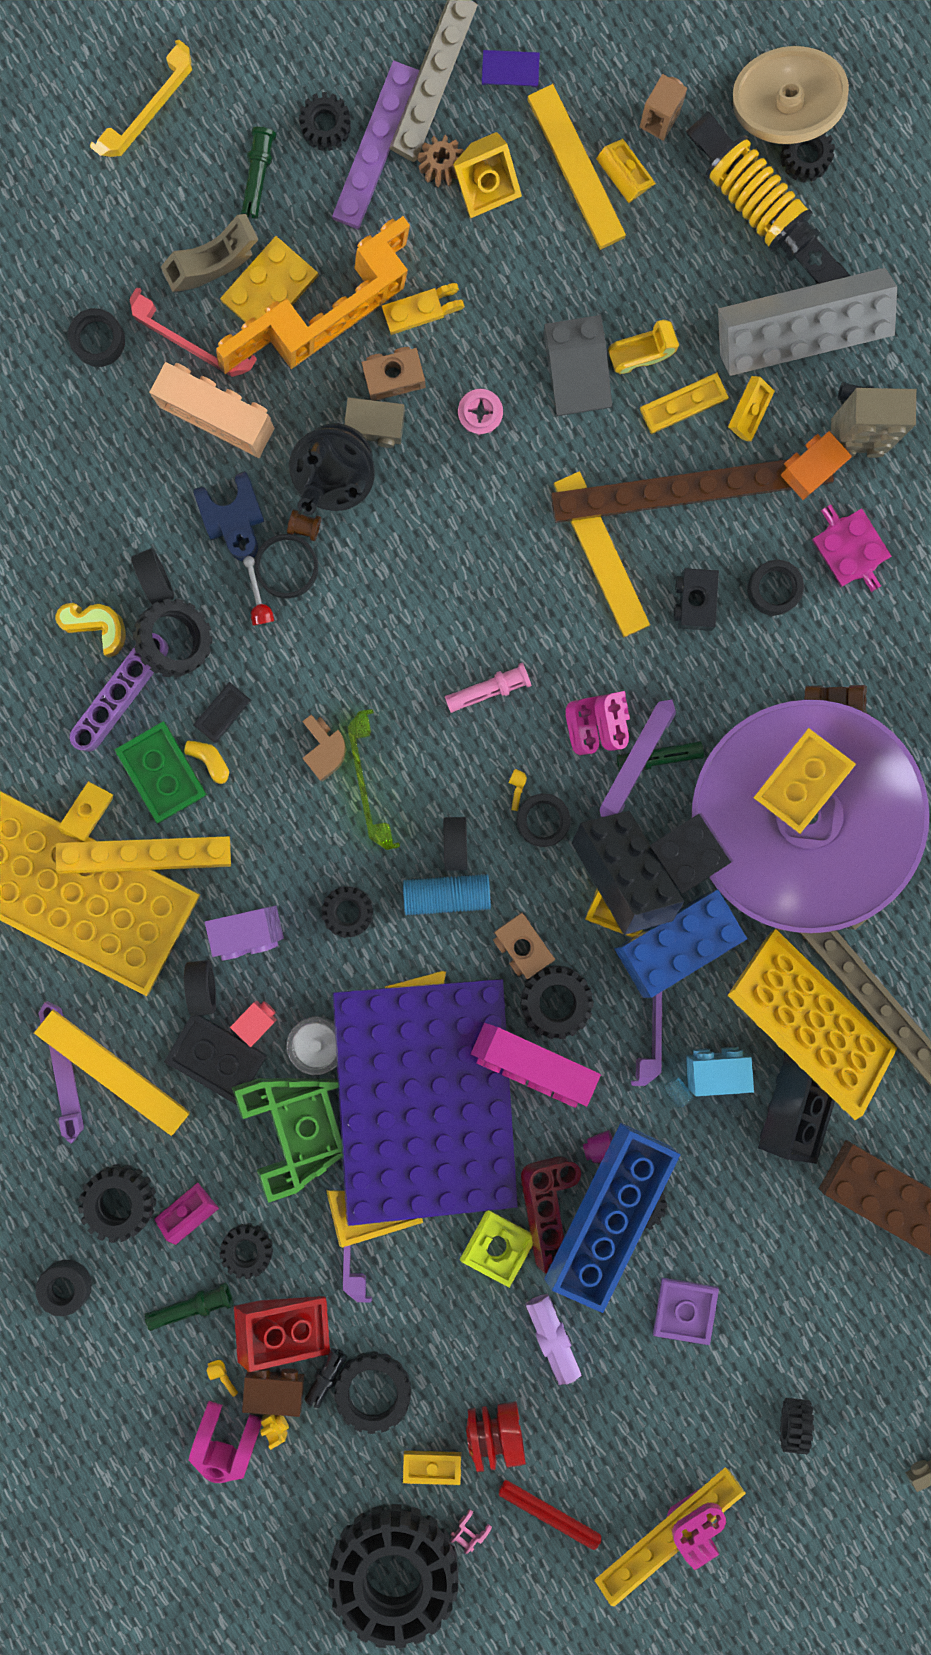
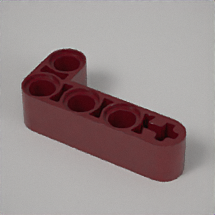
[521,1156,581,1274]

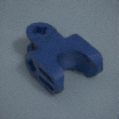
[193,471,265,562]

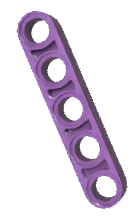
[70,633,169,752]

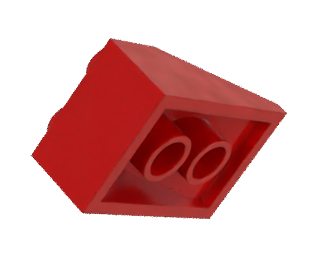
[234,1296,330,1372]

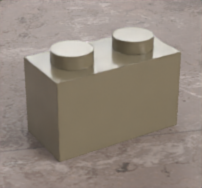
[344,398,405,448]

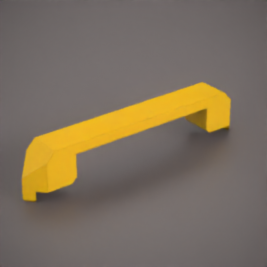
[90,40,192,157]

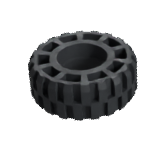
[328,1504,459,1649]

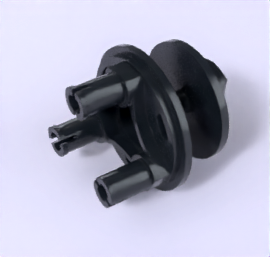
[289,423,375,516]

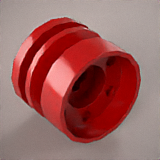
[466,1401,526,1473]

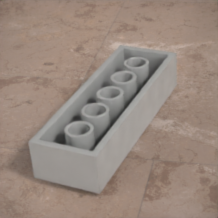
[718,268,897,376]

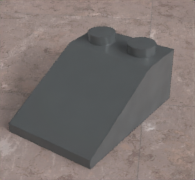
[543,315,612,416]

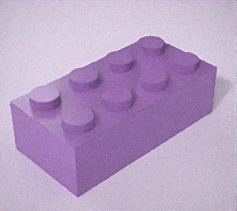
[205,905,284,961]

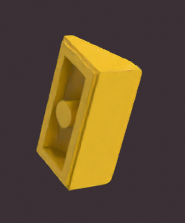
[596,139,656,203]

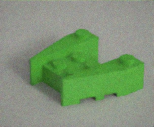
[232,1078,343,1203]

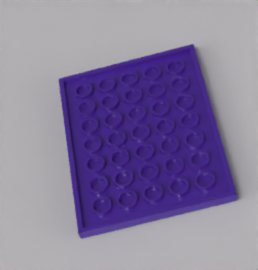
[332,979,518,1226]

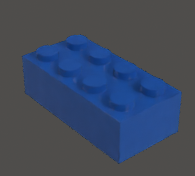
[614,889,747,998]

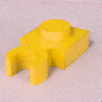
[260,1414,289,1450]

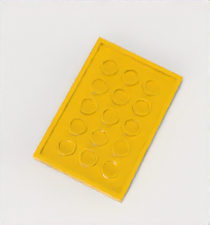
[728,929,897,1120]

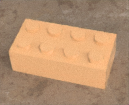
[149,362,274,458]

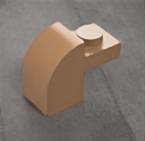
[302,715,346,782]

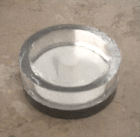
[286,1016,337,1075]

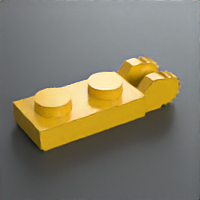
[382,283,465,335]

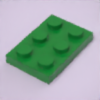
[115,721,208,824]

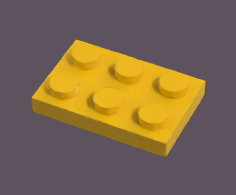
[220,236,319,322]
[753,728,856,834]

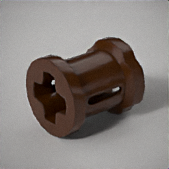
[287,509,321,541]

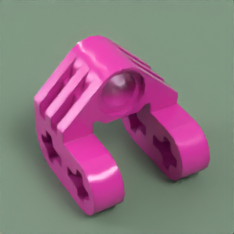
[565,691,630,755]
[189,1401,262,1483]
[667,1489,726,1570]

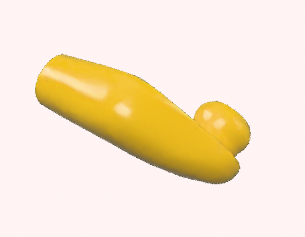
[184,740,229,784]

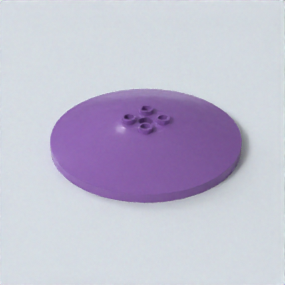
[692,700,929,933]

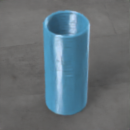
[403,874,491,916]

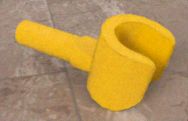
[508,769,527,811]
[207,1360,238,1397]

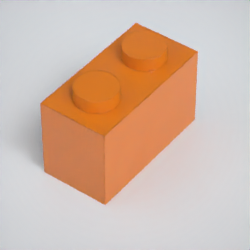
[781,431,852,500]

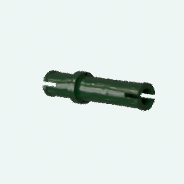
[616,741,704,772]

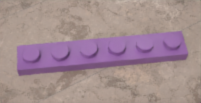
[332,60,419,230]

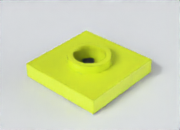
[459,1210,533,1288]

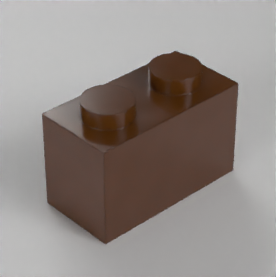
[242,1368,305,1417]

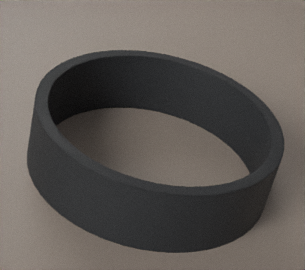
[255,534,318,598]

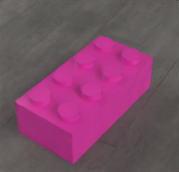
[471,1023,601,1108]

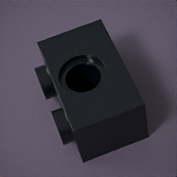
[673,568,719,631]

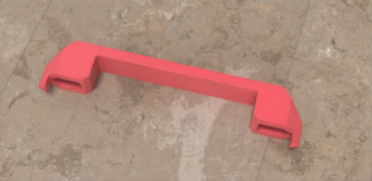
[130,288,257,377]

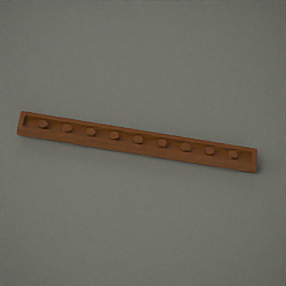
[551,459,834,523]

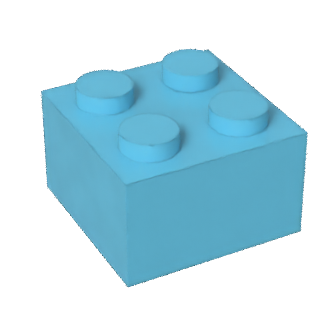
[686,1047,754,1096]

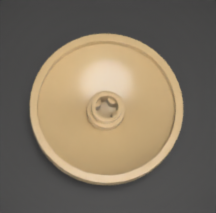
[733,46,849,144]

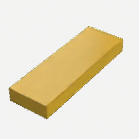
[640,373,729,434]

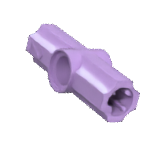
[526,1294,582,1385]

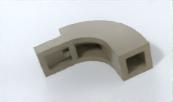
[161,214,258,292]

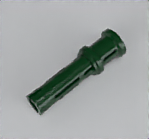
[240,126,277,219]
[145,1282,233,1331]

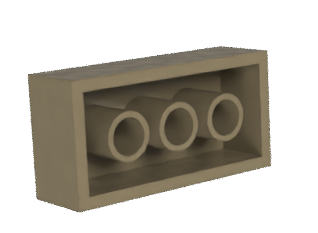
[831,388,917,458]

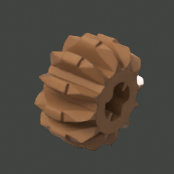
[418,135,464,187]

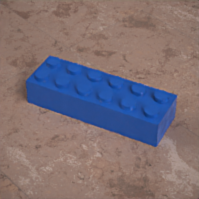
[544,1123,681,1313]

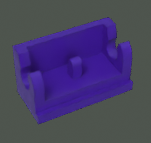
[482,50,540,88]

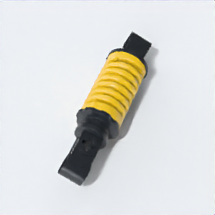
[686,111,851,284]

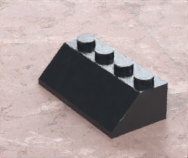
[758,1051,835,1164]

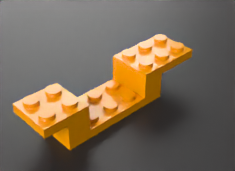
[216,216,410,374]

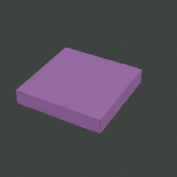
[653,1278,719,1345]

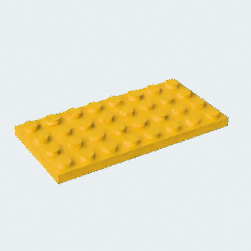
[0,791,201,996]

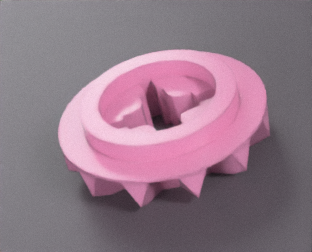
[458,389,503,435]

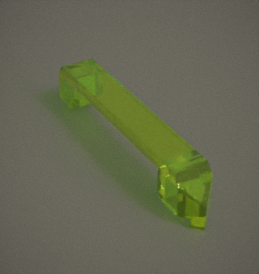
[347,709,400,850]

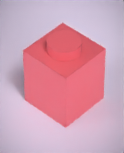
[230,1001,277,1047]

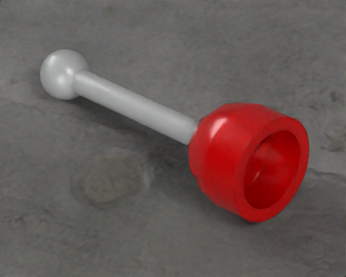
[243,556,275,626]

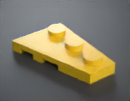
[326,1190,423,1248]

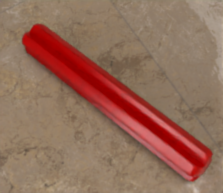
[498,1480,602,1550]

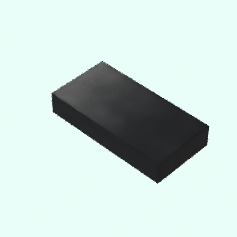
[193,682,252,744]

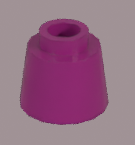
[583,1130,612,1163]

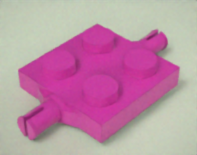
[812,505,892,592]

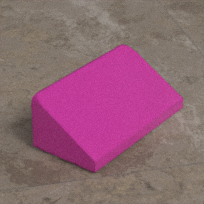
[154,1183,219,1245]

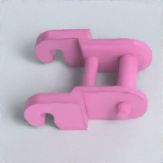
[450,1509,492,1554]

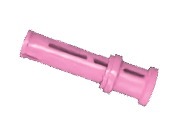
[445,662,532,713]

